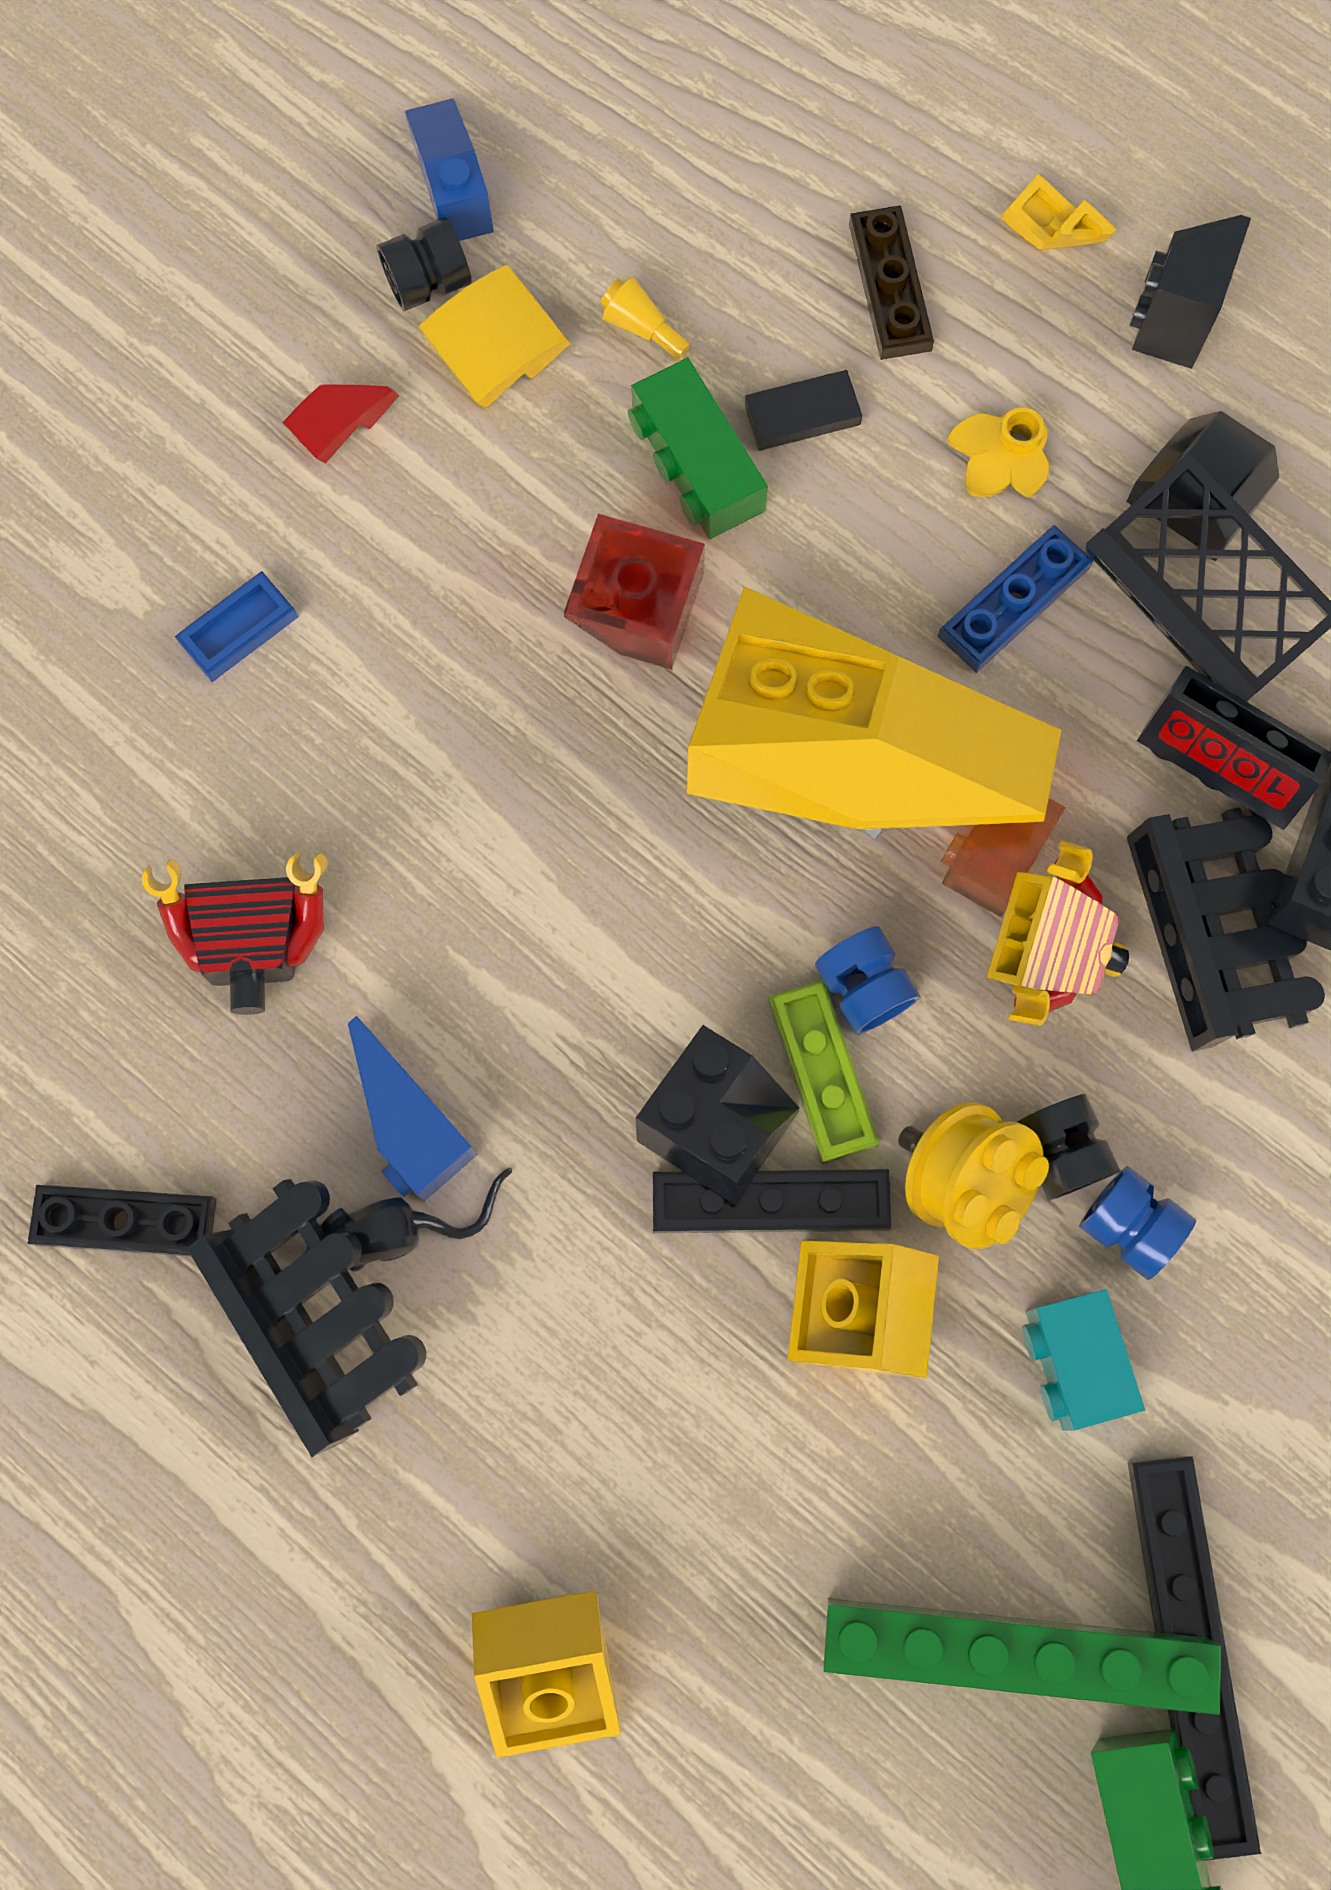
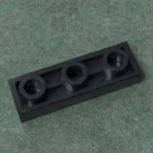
[27,1185,217,1257]

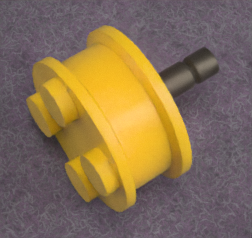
[898,1102,1049,1249]

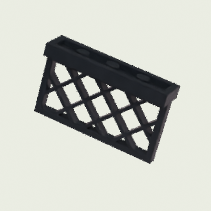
[1086,453,1331,702]

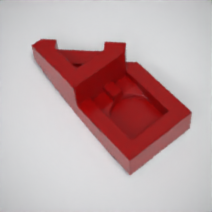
[282,384,399,464]

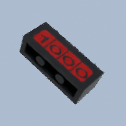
[1137,665,1331,830]

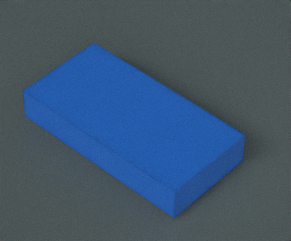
[175,571,298,682]

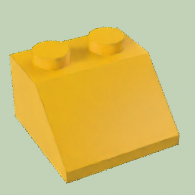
[787,1241,939,1378]
[472,1590,621,1758]

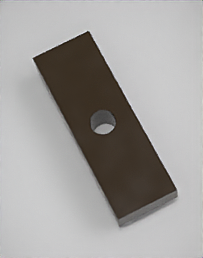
[849,205,934,360]

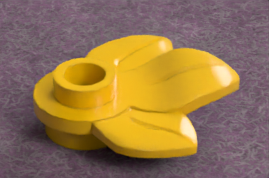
[947,407,1050,498]

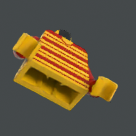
[986,840,1129,1026]

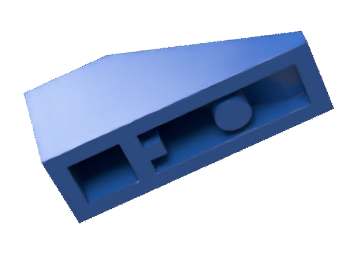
[405,98,494,241]
[348,1016,478,1202]

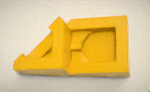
[1000,173,1117,250]

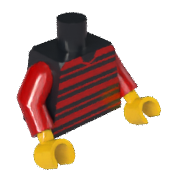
[142,851,328,1015]

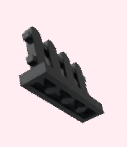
[1126,807,1325,1052]
[187,1179,426,1457]

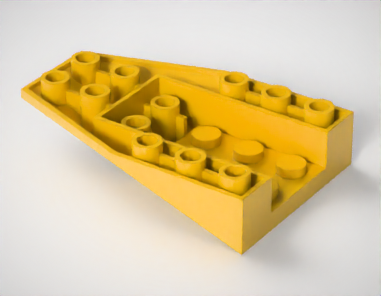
[687,586,1062,829]

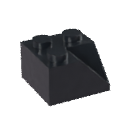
[1129,215,1251,369]
[635,1025,800,1205]

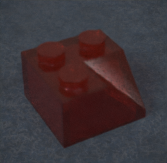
[564,514,705,670]

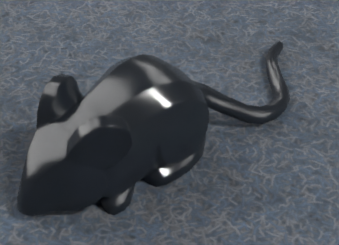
[304,1168,512,1272]

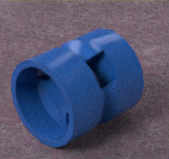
[815,926,921,1035]
[1079,1166,1196,1280]

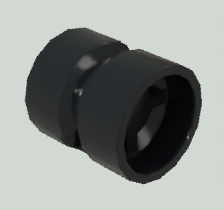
[376,217,472,312]
[1017,1094,1121,1201]

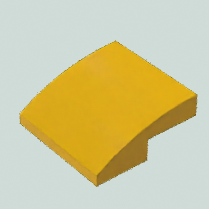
[418,264,571,409]

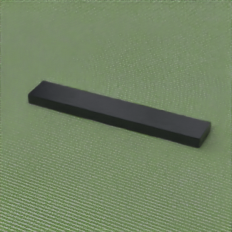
[1127,1456,1261,1861]

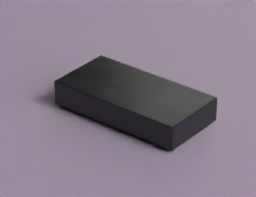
[744,370,863,451]

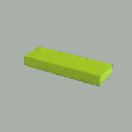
[768,980,880,1164]

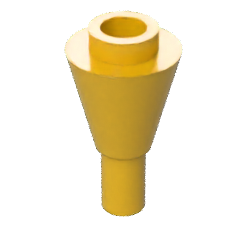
[600,276,691,361]

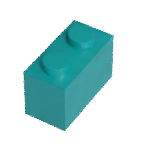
[1022,1289,1146,1431]

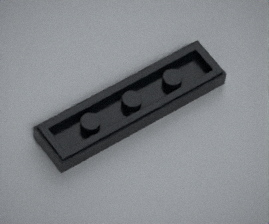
[653,1169,891,1233]

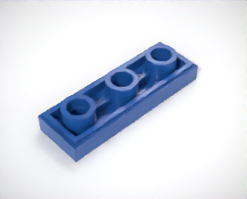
[937,525,1094,673]

